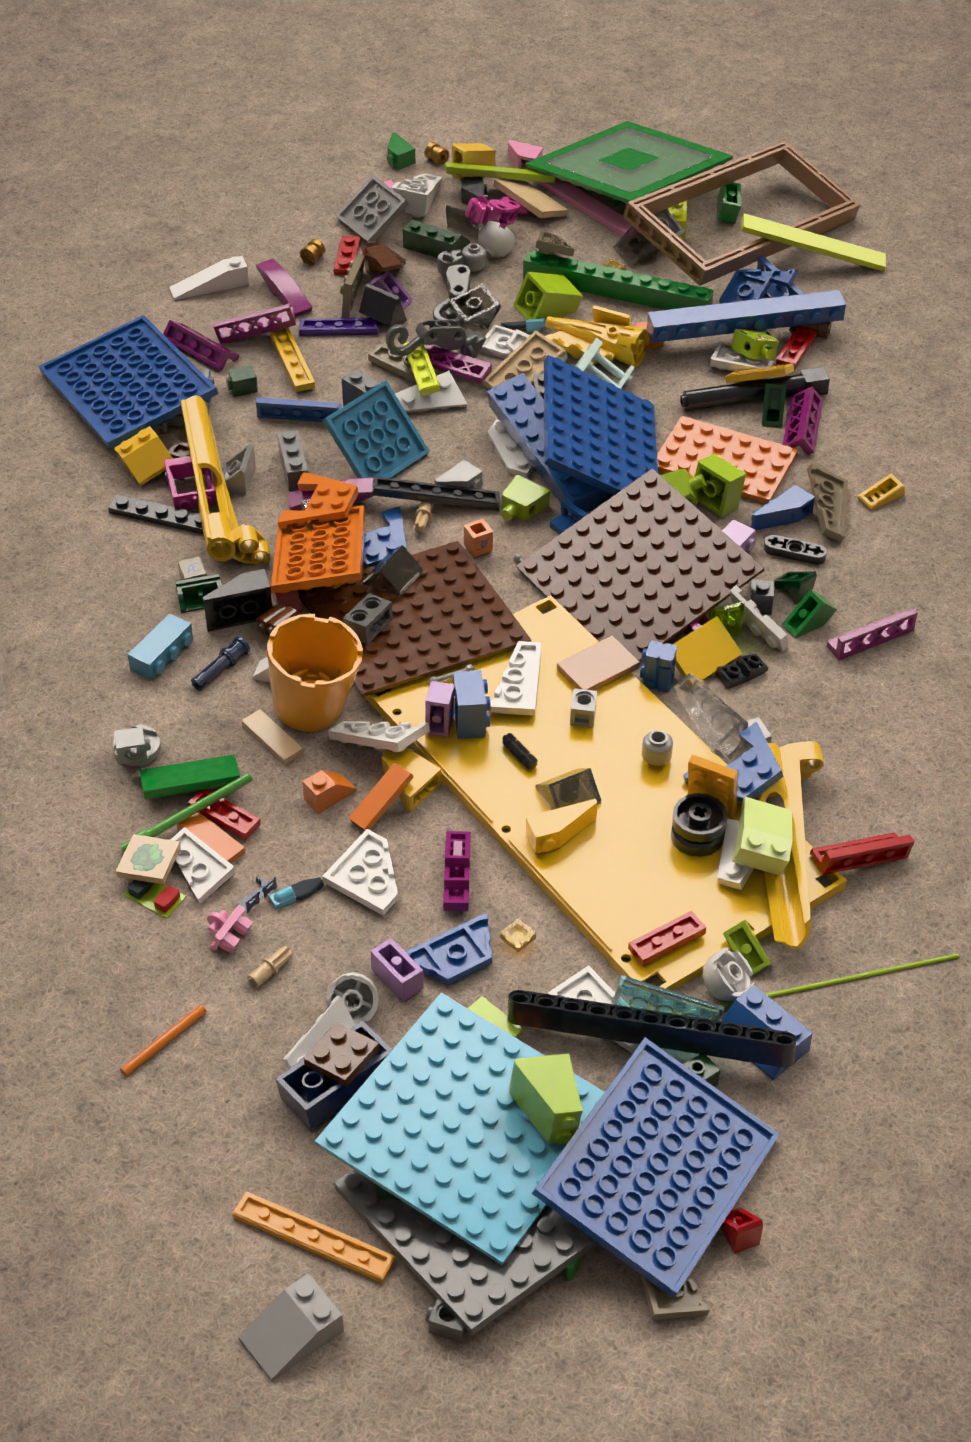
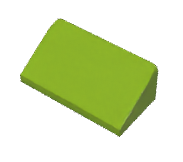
[722,920,772,977]

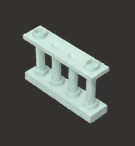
[576,338,635,389]

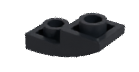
[715,654,768,688]

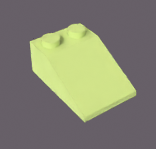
[732,797,793,875]

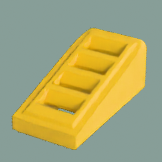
[858,474,905,511]

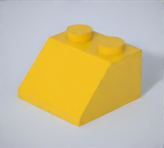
[114,426,173,486]

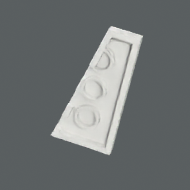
[488,641,541,716]

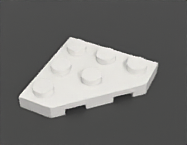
[488,419,535,479]
[323,829,398,916]

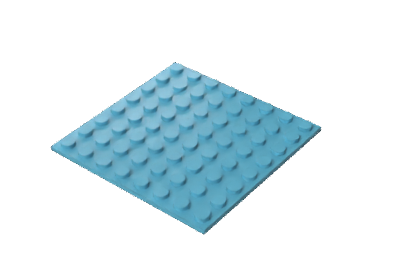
[314,993,605,1265]

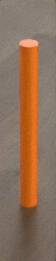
[120,1004,207,1077]

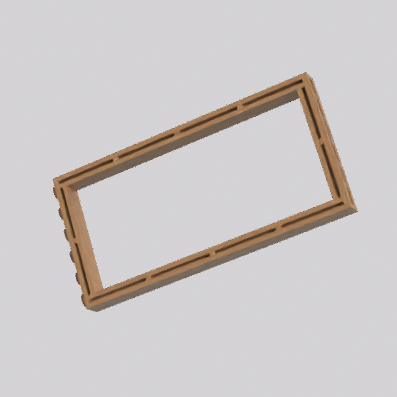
[623,141,861,286]

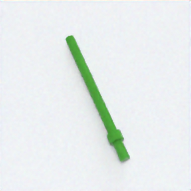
[120,773,253,853]

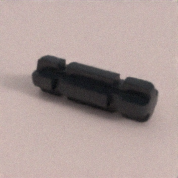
[502,733,538,770]

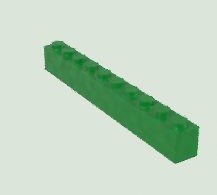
[523,250,714,310]

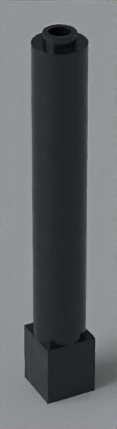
[680,367,830,411]

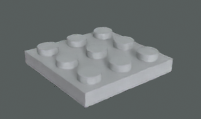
[335,175,409,243]

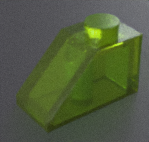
[709,601,745,638]

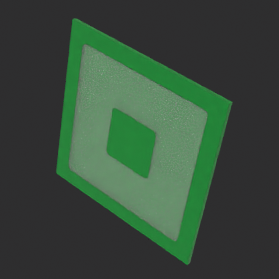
[526,121,733,204]

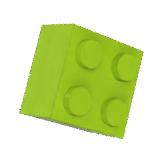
[694,453,747,517]

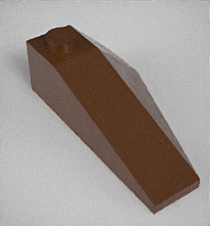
[361,241,406,272]

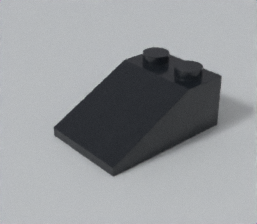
[203,569,272,632]

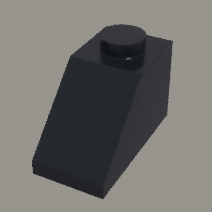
[749,579,774,615]

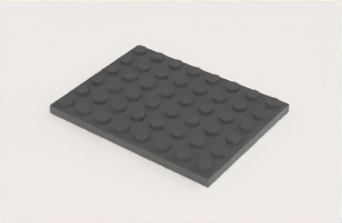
[334,1170,599,1336]

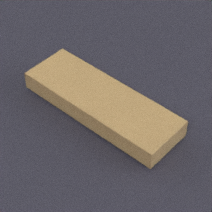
[241,709,304,765]

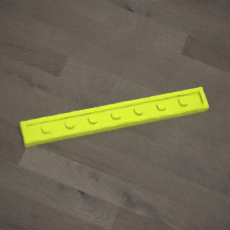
[741,213,886,271]

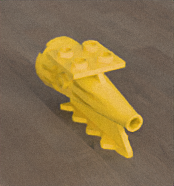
[545,305,649,367]

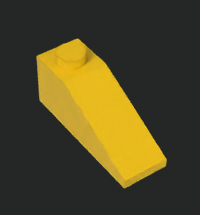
[526,799,597,854]

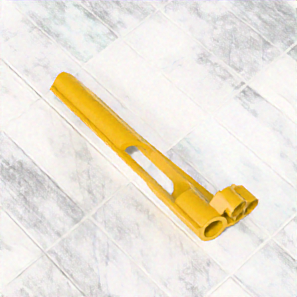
[181,395,271,565]
[754,741,824,949]

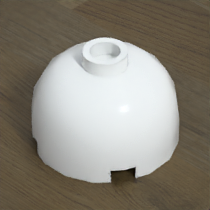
[478,221,516,258]
[703,947,754,1001]
[326,972,379,1025]

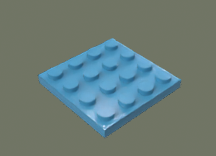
[322,380,430,478]

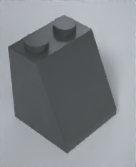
[341,369,380,407]

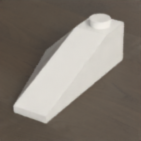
[391,174,442,218]
[169,256,249,301]

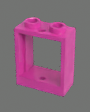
[164,456,217,510]

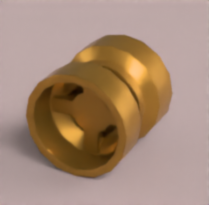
[424,142,450,166]
[299,239,325,265]

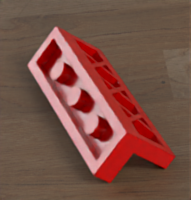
[810,832,915,875]

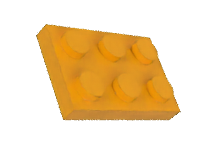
[688,754,738,818]

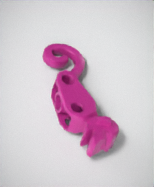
[465,195,530,227]

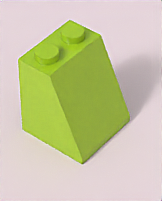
[513,272,583,322]
[509,1054,583,1144]

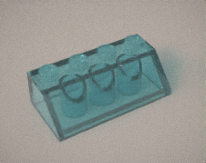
[611,975,724,1021]

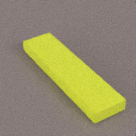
[403,342,441,396]

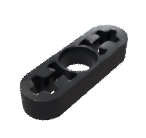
[764,535,827,565]

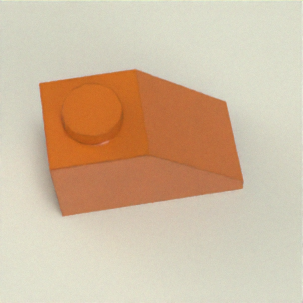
[302,770,357,813]

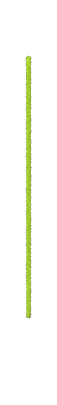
[672,953,959,1016]

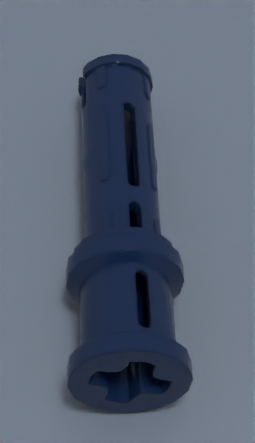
[191,636,250,691]

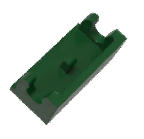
[175,574,222,613]

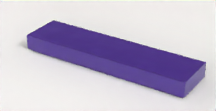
[299,318,378,336]

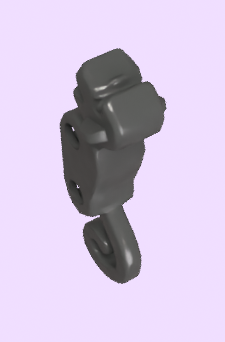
[433,249,471,326]
[386,320,486,358]

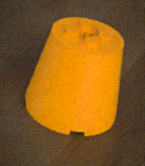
[267,614,363,732]

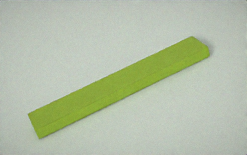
[444,162,555,183]

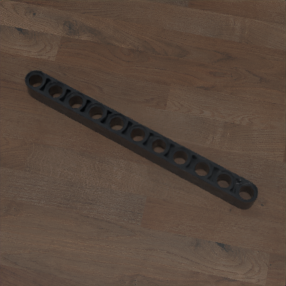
[507,990,797,1067]

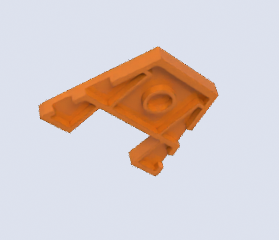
[277,472,359,529]

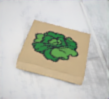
[116,834,181,884]

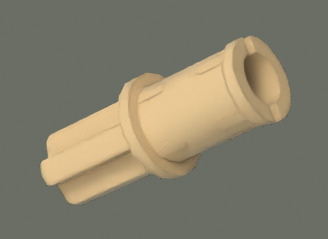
[413,501,434,533]
[247,946,293,989]

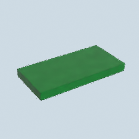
[140,754,240,799]

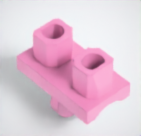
[207,904,253,953]

